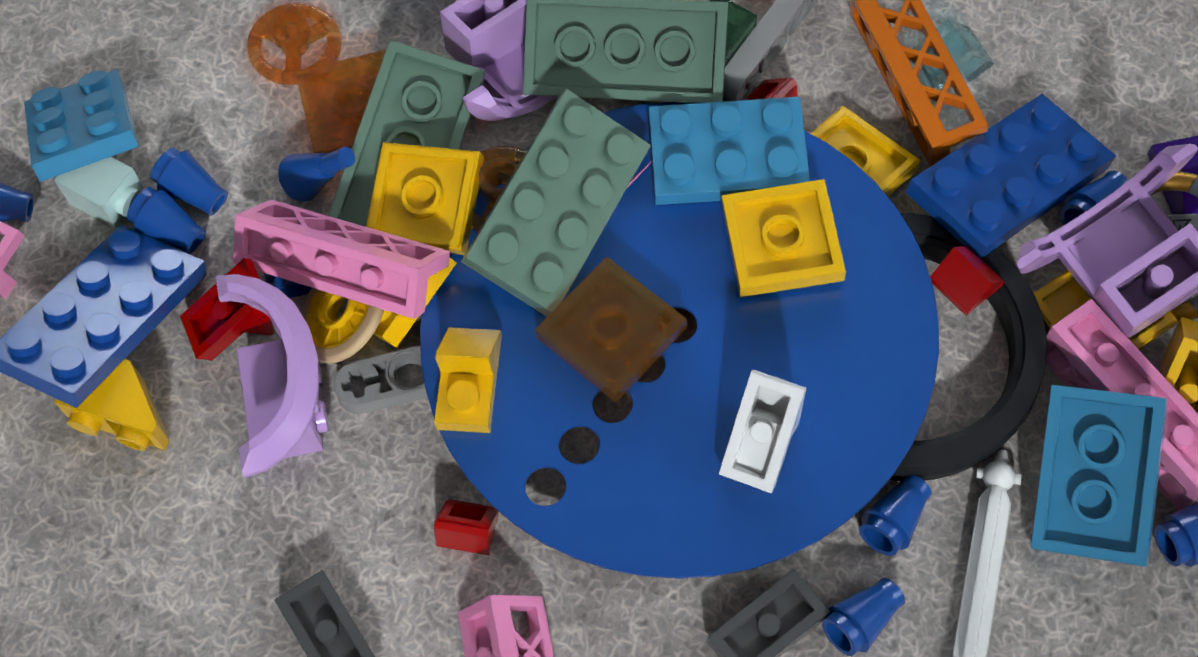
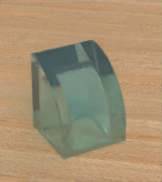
[909,18,994,91]

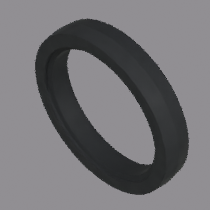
[889,213,1047,481]

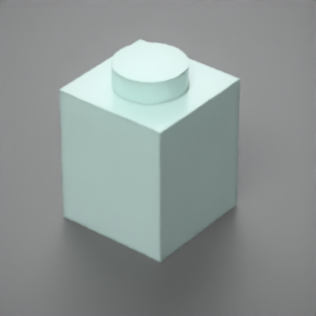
[54,157,144,229]

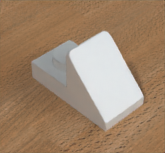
[719,369,806,493]

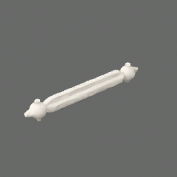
[952,450,1022,657]

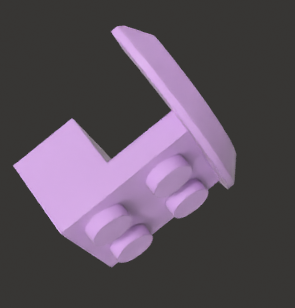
[440,0,559,121]
[1017,144,1198,339]
[216,274,330,478]

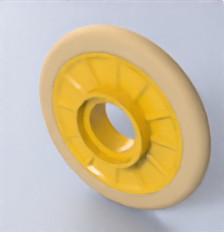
[301,288,384,363]

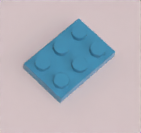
[24,69,139,182]
[649,97,810,205]
[1031,385,1168,567]

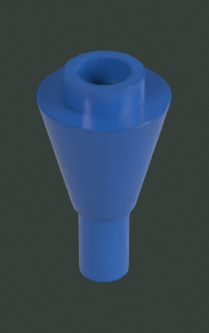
[278,147,355,202]

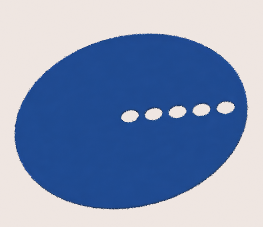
[420,102,939,579]

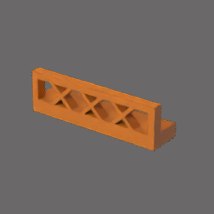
[850,0,989,167]

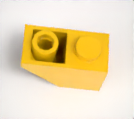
[54,359,170,451]

